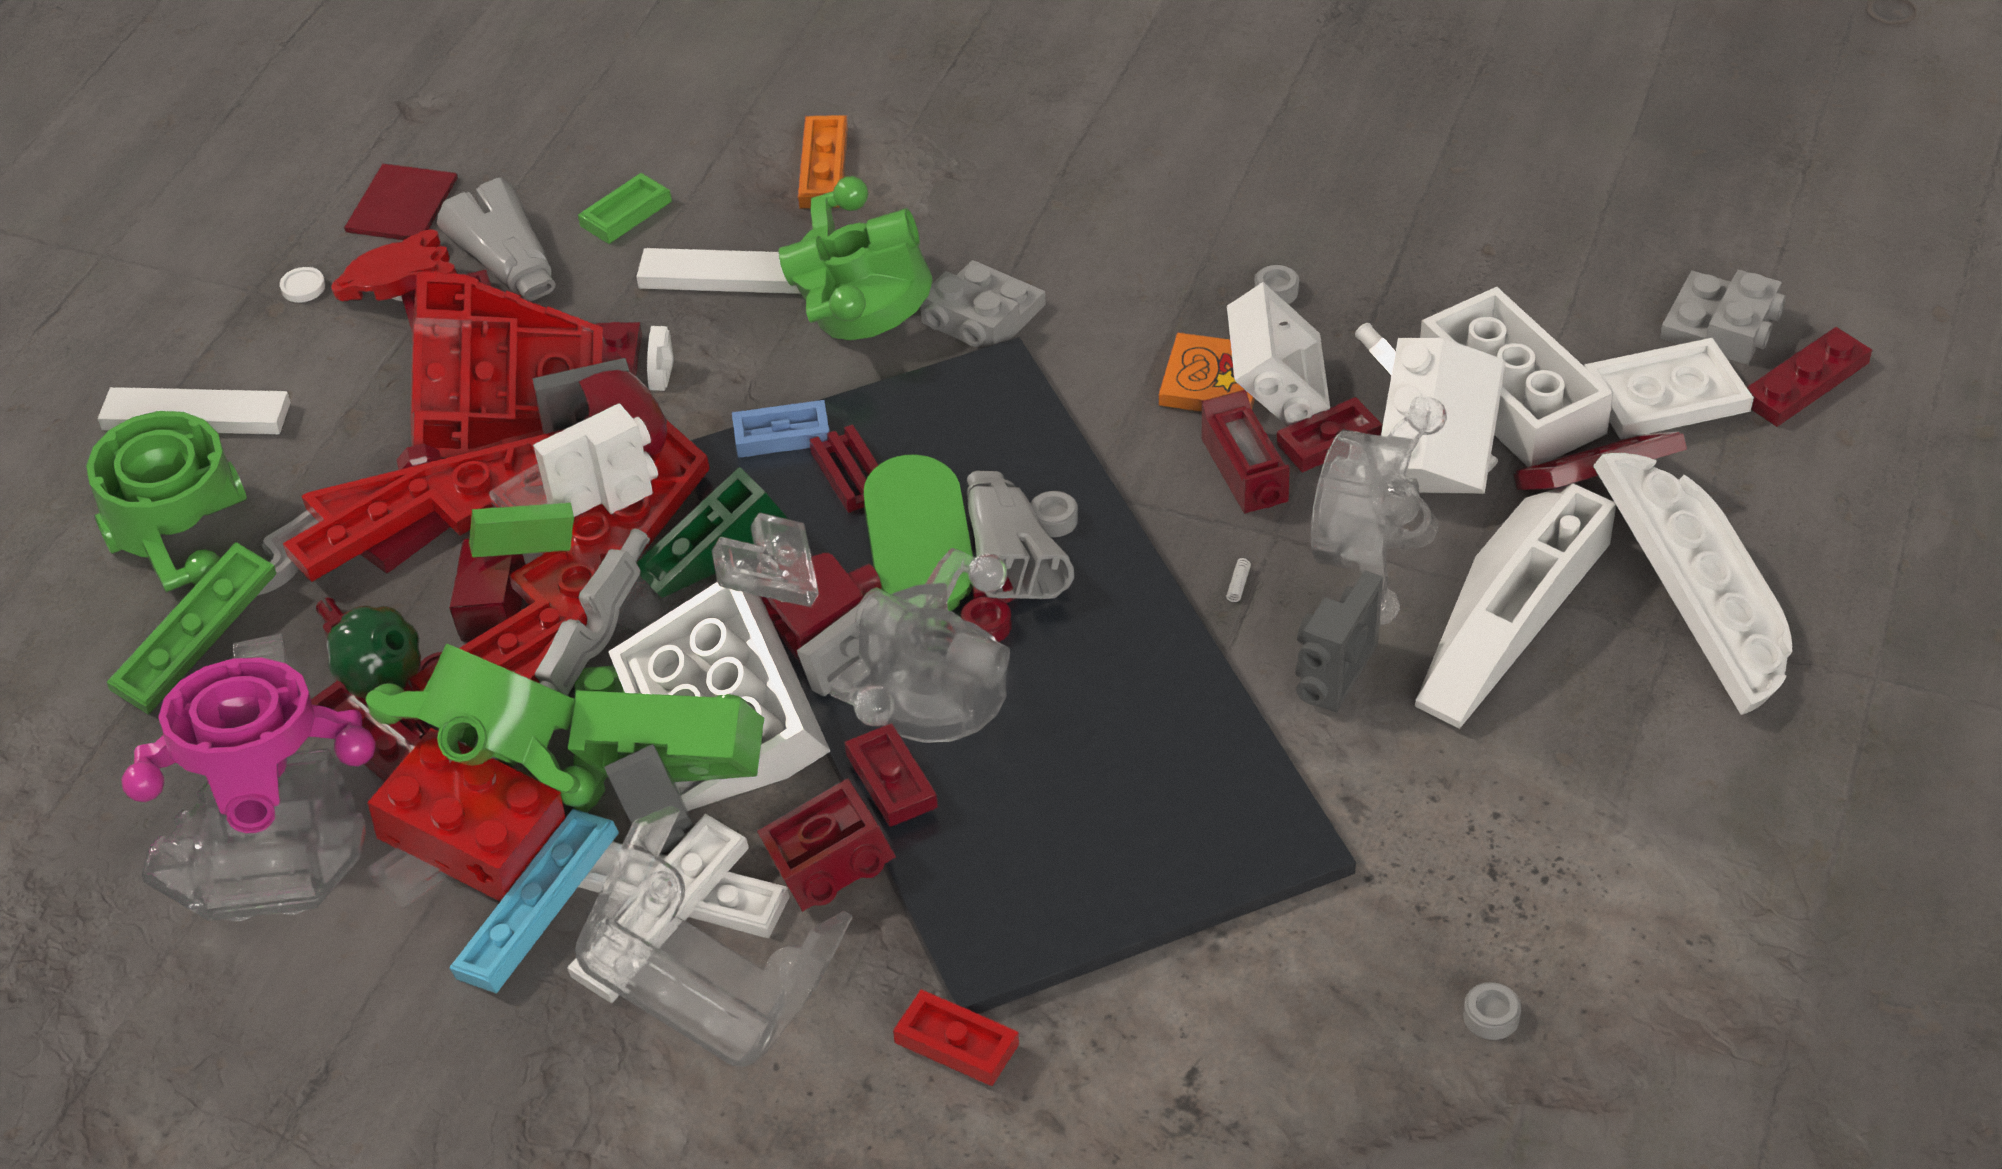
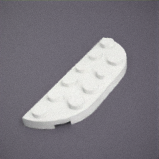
[1594,453,1792,715]

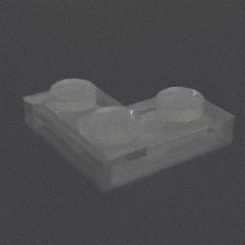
[712,513,819,607]

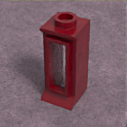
[1201,390,1290,514]

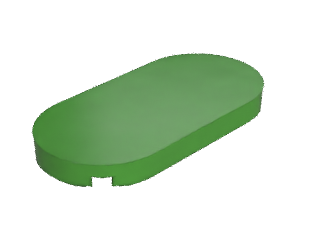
[864,455,974,617]

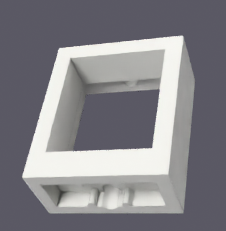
[1227,282,1330,426]

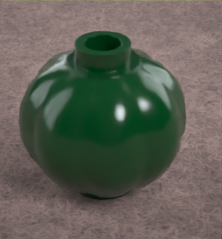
[326,605,421,699]

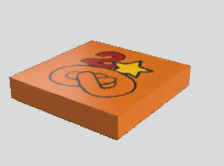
[1159,333,1255,412]

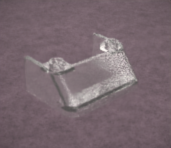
[575,805,853,1067]

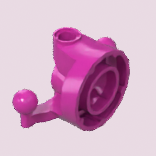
[121,657,376,833]

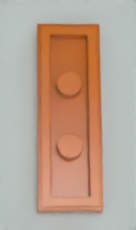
[798,115,848,209]

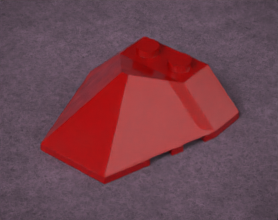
[410,272,603,459]

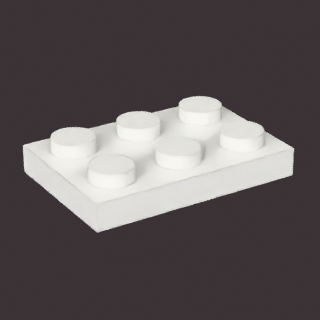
[1584,338,1754,439]

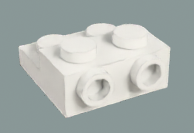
[533,403,658,517]

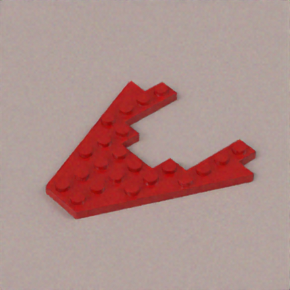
[283,419,710,691]

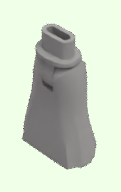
[437,177,556,301]
[967,471,1075,599]

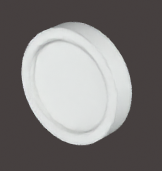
[280,267,325,302]

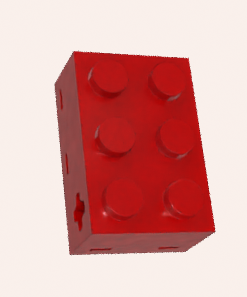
[367,728,565,902]

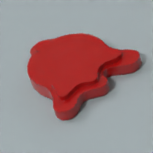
[331,229,457,301]

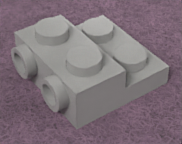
[920,260,1046,349]
[1660,269,1786,365]

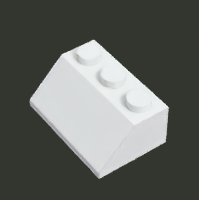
[1376,338,1506,494]

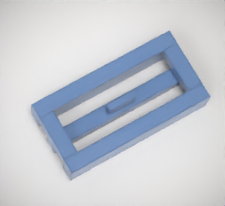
[732,400,829,458]

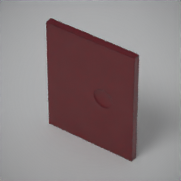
[344,164,458,240]

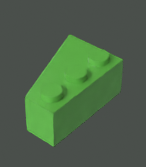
[568,690,764,782]

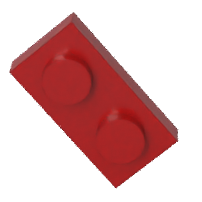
[893,989,1019,1086]

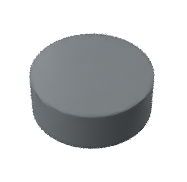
[1254,265,1299,304]
[1030,491,1078,537]
[1463,982,1521,1040]

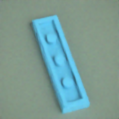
[449,809,619,994]

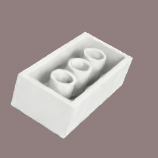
[1420,287,1613,467]

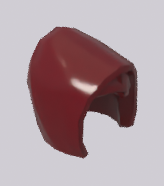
[579,370,667,456]

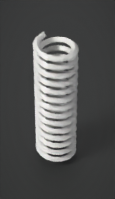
[1226,558,1251,602]

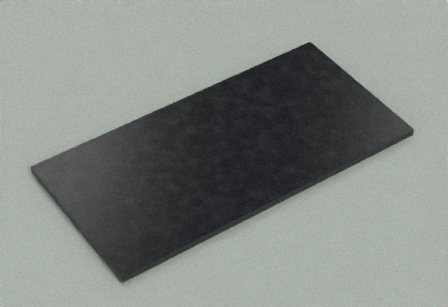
[690,337,1356,1014]

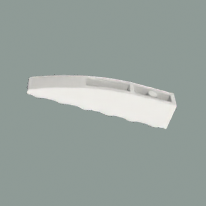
[1415,483,1616,729]

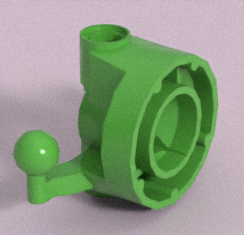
[779,176,933,340]
[86,411,247,593]
[366,643,596,807]

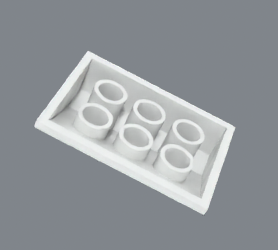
[609,572,831,811]

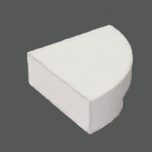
[647,326,674,391]

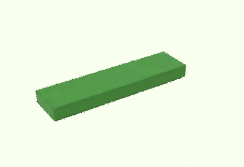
[107,542,276,715]

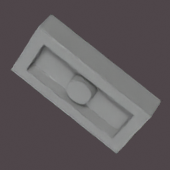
[797,596,898,696]

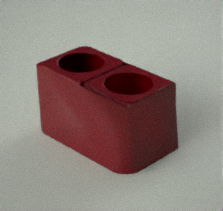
[449,539,526,641]

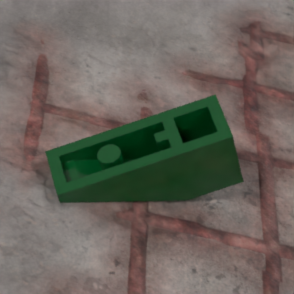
[636,467,791,598]

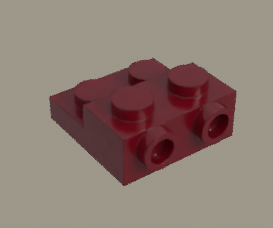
[757,778,896,912]

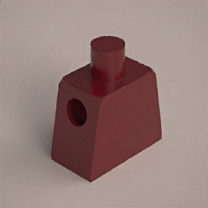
[754,553,882,667]

